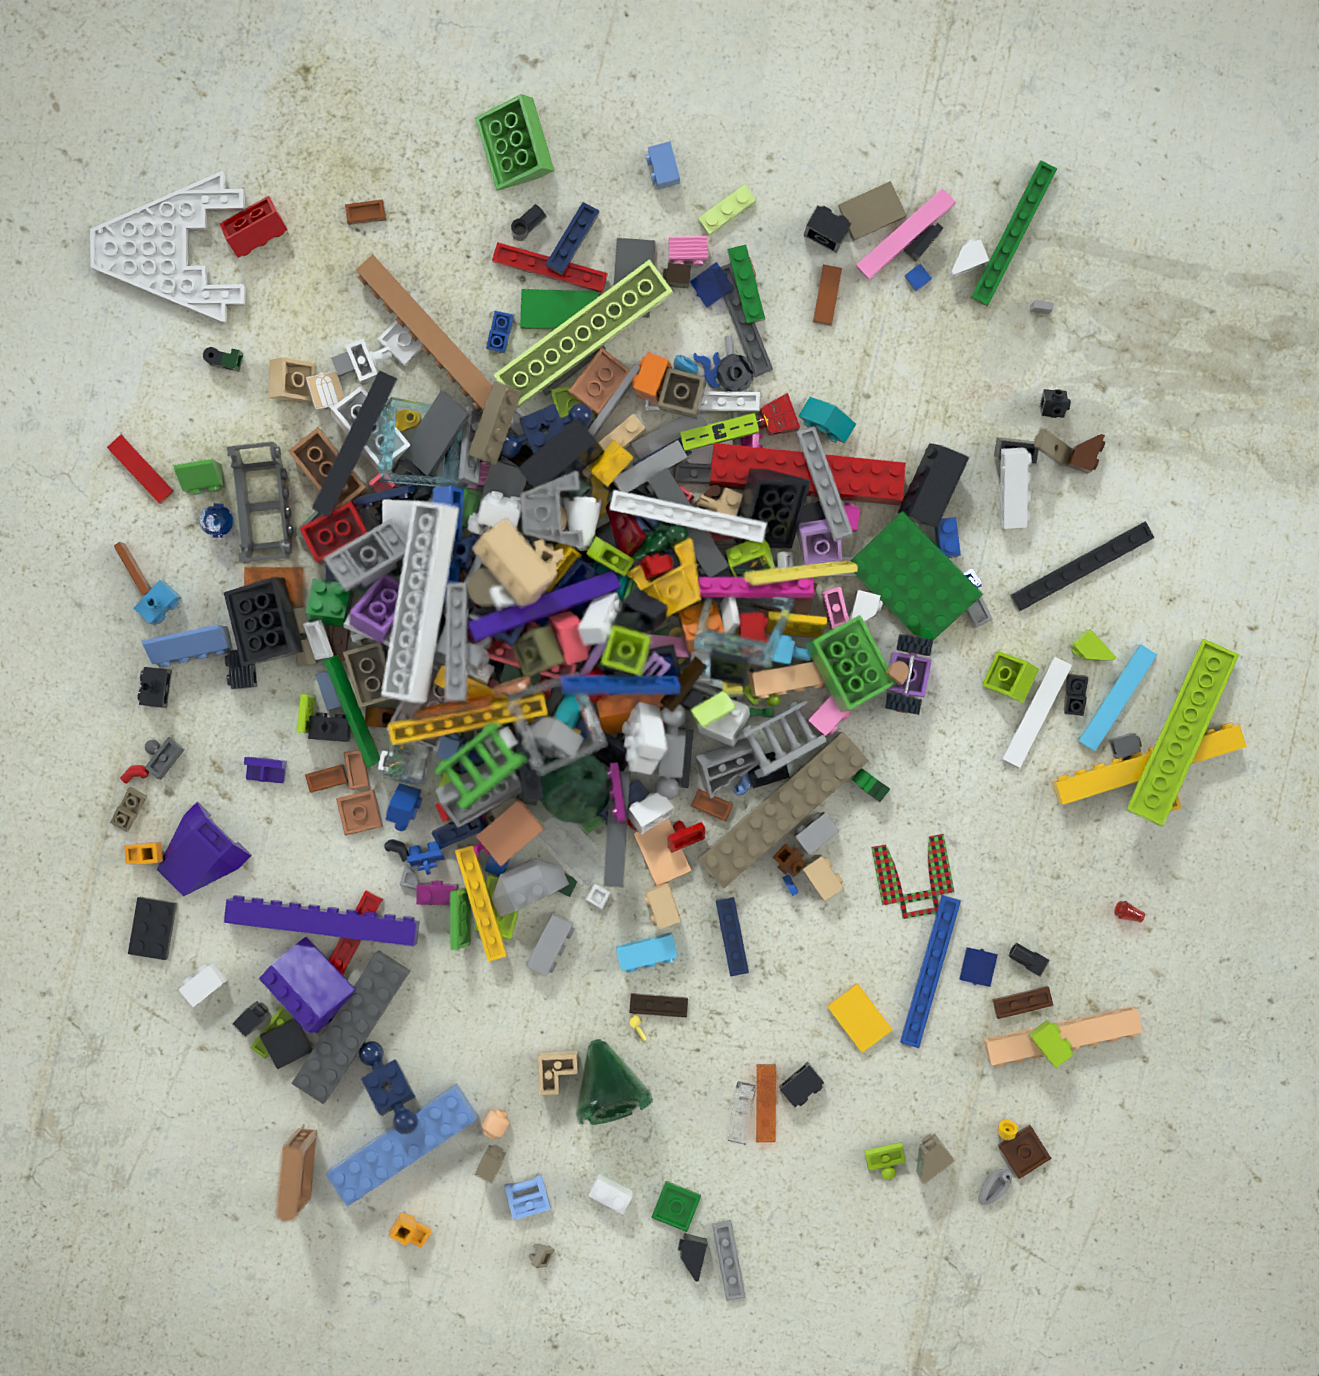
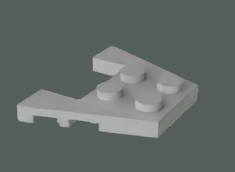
[520,471,584,548]

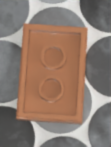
[567,347,630,416]
[476,799,545,866]

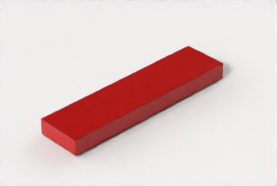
[107,434,174,504]

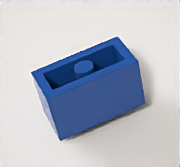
[934,517,961,558]

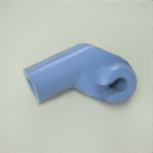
[734,772,751,795]

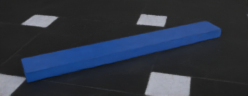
[900,895,961,1048]

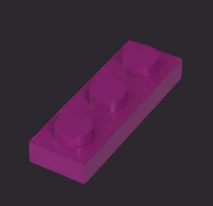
[607,762,627,824]

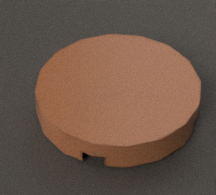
[493,676,532,697]

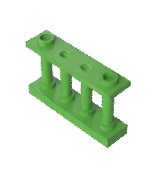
[434,722,528,809]

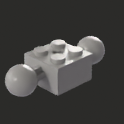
[655,704,686,800]

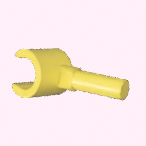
[629,1014,647,1041]

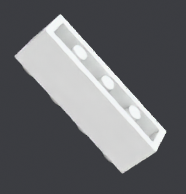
[1000,448,1031,529]

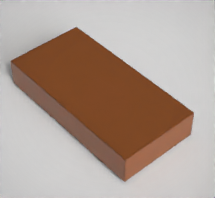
[345,199,386,225]
[305,764,348,793]
[691,788,733,822]

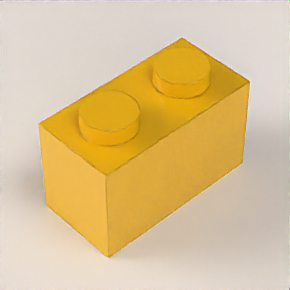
[588,440,634,487]

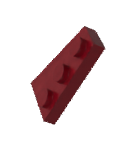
[606,498,646,558]

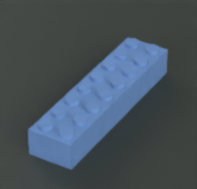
[326,1084,478,1207]

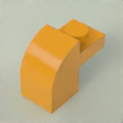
[124,842,163,865]
[389,1213,432,1248]

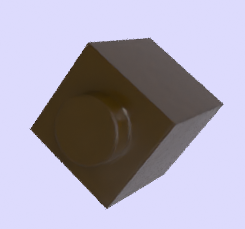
[663,263,691,289]

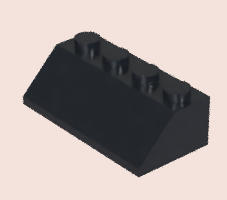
[518,418,605,488]
[897,443,970,528]

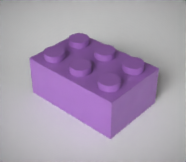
[349,574,400,644]

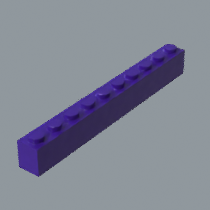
[224,895,420,946]

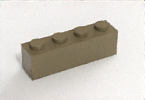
[468,381,522,465]

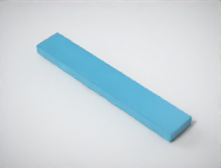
[1078,644,1157,751]

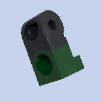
[203,347,244,372]

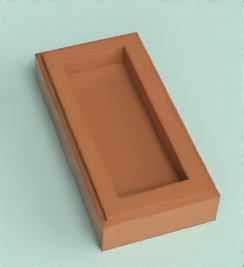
[343,750,370,790]

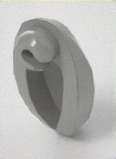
[978,1169,1012,1205]

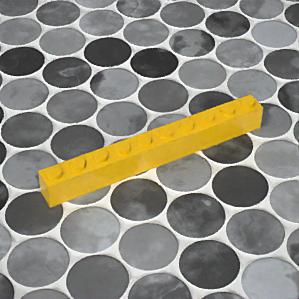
[1052,722,1247,805]

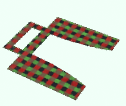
[871,834,954,919]

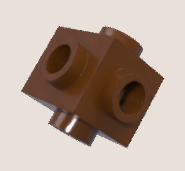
[773,843,807,877]

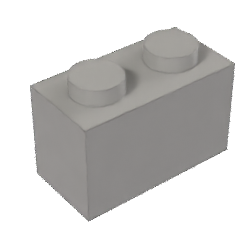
[794,812,839,855]

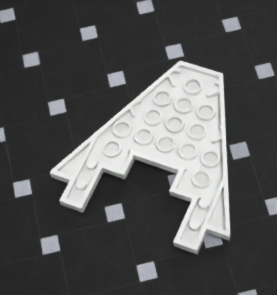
[90,171,246,323]

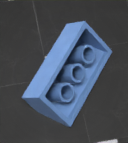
[142,625,232,667]

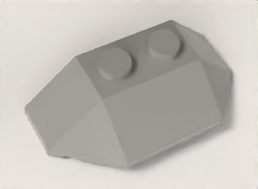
[492,858,569,917]

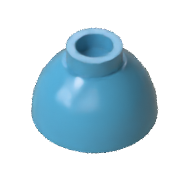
[673,355,699,374]

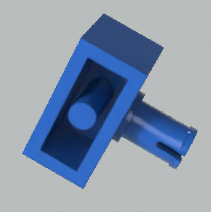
[385,783,423,831]

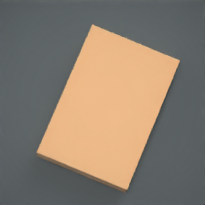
[634,818,692,886]

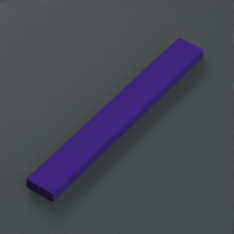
[468,570,621,642]

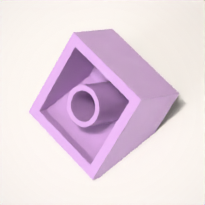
[798,519,843,565]

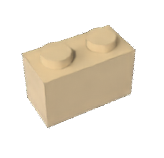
[803,855,844,901]

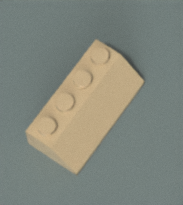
[472,518,556,607]

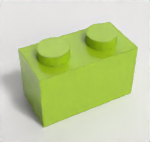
[1028,1020,1074,1069]

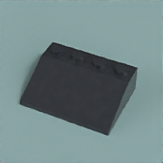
[732,468,811,548]
[223,577,303,667]

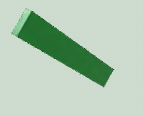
[323,655,380,768]

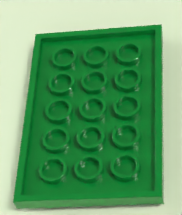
[850,511,983,640]

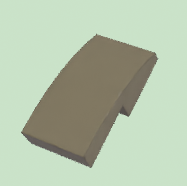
[110,787,147,832]

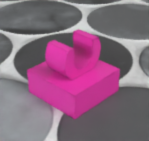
[741,433,763,448]

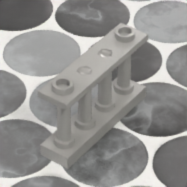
[737,700,827,778]

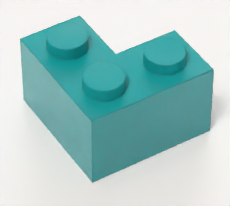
[799,397,856,444]

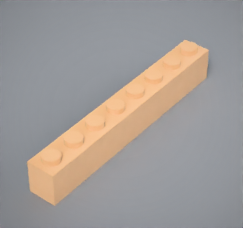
[983,1006,1143,1067]

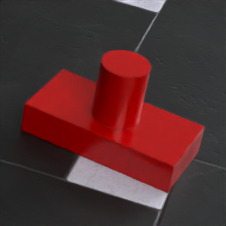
[668,820,705,853]

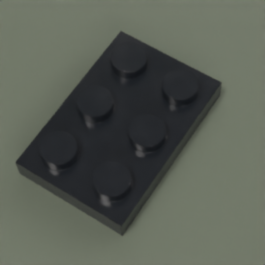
[128,896,177,960]

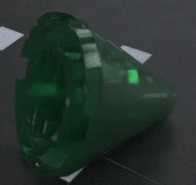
[576,1039,653,1125]

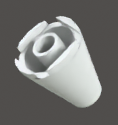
[563,497,602,551]

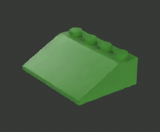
[475,94,554,191]
[805,615,896,712]

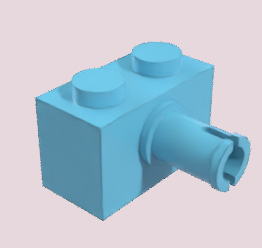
[769,635,811,665]

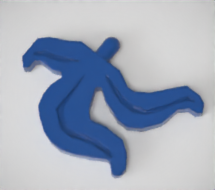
[693,352,721,388]

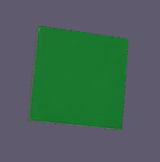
[651,1181,701,1232]

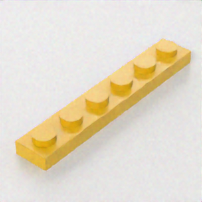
[455,845,507,962]

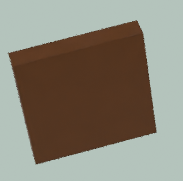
[998,1125,1052,1179]

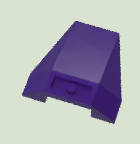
[157,802,252,896]

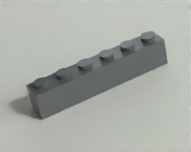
[647,468,730,577]

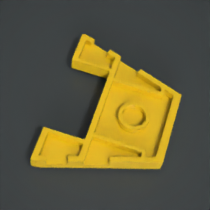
[627,539,701,617]

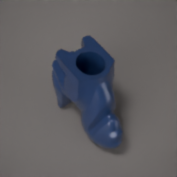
[451,532,482,573]

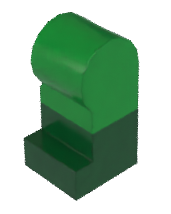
[851,768,890,802]

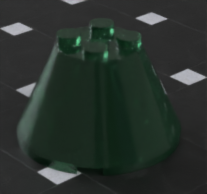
[539,749,610,824]

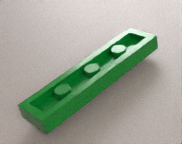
[727,244,765,325]

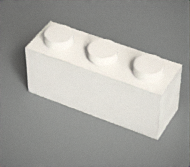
[578,593,622,645]

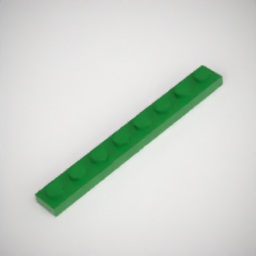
[970,160,1058,306]

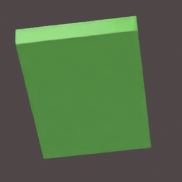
[450,888,471,950]

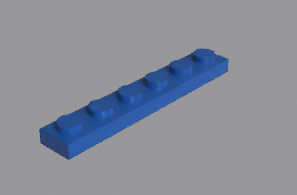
[560,676,680,695]

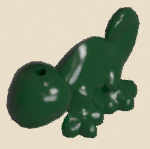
[633,521,688,561]

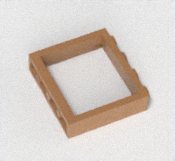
[275,1128,317,1223]

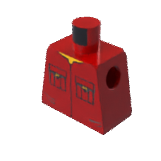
[756,393,800,436]

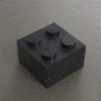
[803,205,852,254]

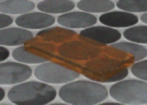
[412,694,495,722]

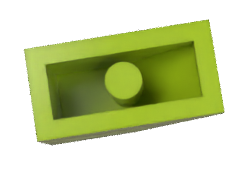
[586,537,635,576]
[1070,629,1117,661]

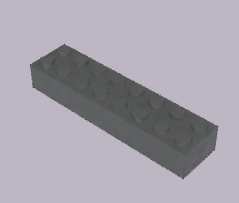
[291,950,410,1105]

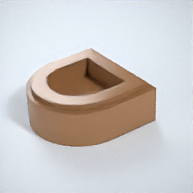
[885,661,909,685]

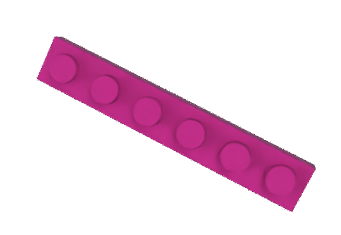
[698,577,814,598]

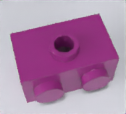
[416,880,458,905]

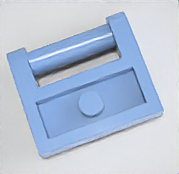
[505,1175,551,1220]

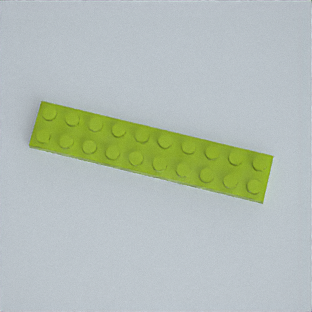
[1126,638,1240,827]

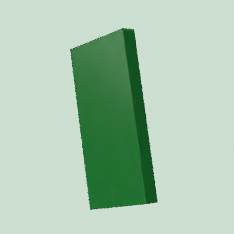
[520,289,598,329]

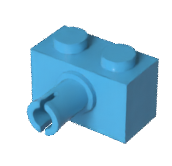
[133,580,181,625]

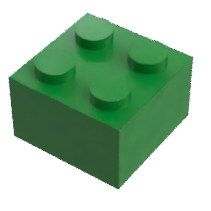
[306,579,354,627]

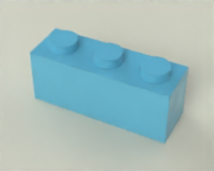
[616,932,678,973]

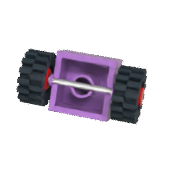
[885,634,933,715]

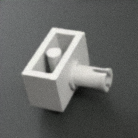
[346,339,393,386]

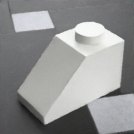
[949,239,989,279]
[849,590,882,621]

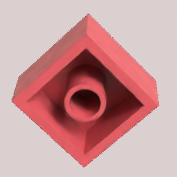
[548,611,590,665]

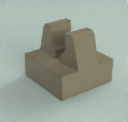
[528,1244,555,1268]

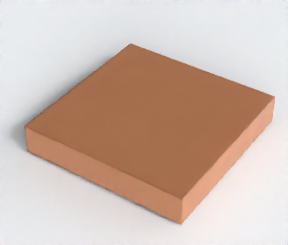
[336,789,383,836]

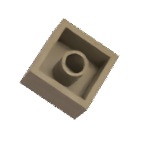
[658,368,707,419]

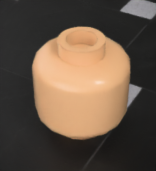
[481,1109,510,1139]

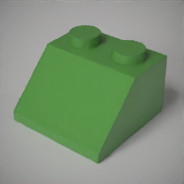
[173,459,225,495]

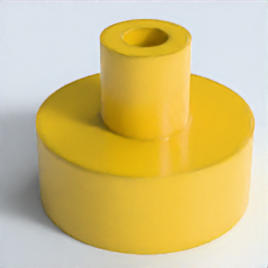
[997,1120,1018,1140]

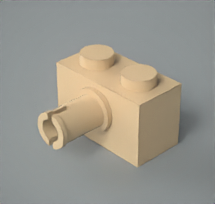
[697,488,743,516]

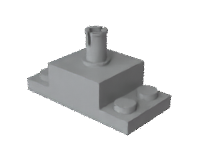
[324,519,407,592]

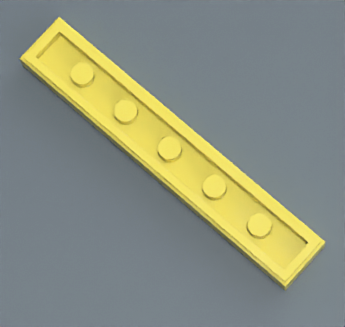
[745,560,858,585]

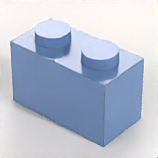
[645,141,680,190]

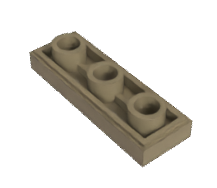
[1034,428,1072,467]
[293,607,318,667]

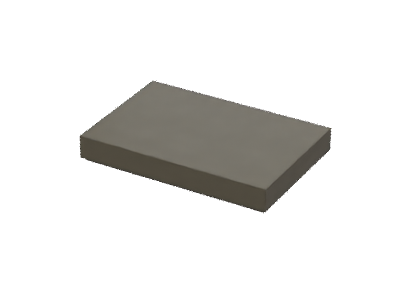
[838,181,907,241]

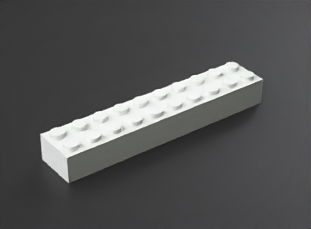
[382,501,459,703]

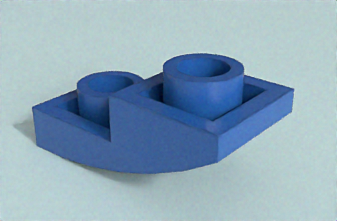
[486,310,514,353]

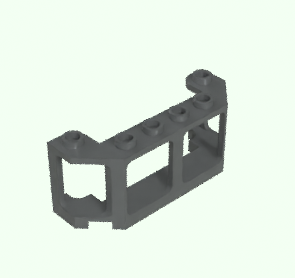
[227,441,294,564]

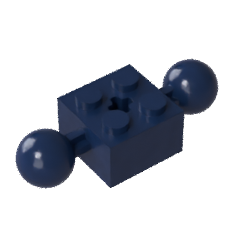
[500,404,593,458]
[359,1041,418,1134]

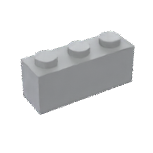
[526,912,575,976]

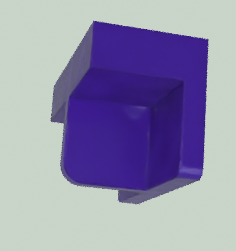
[244,757,287,783]

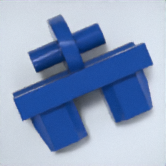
[407,841,445,875]

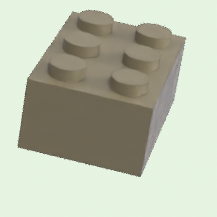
[343,642,395,708]

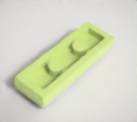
[698,185,756,236]

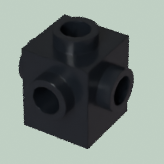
[1040,389,1071,418]

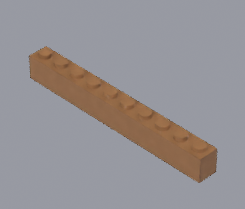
[356,254,493,411]

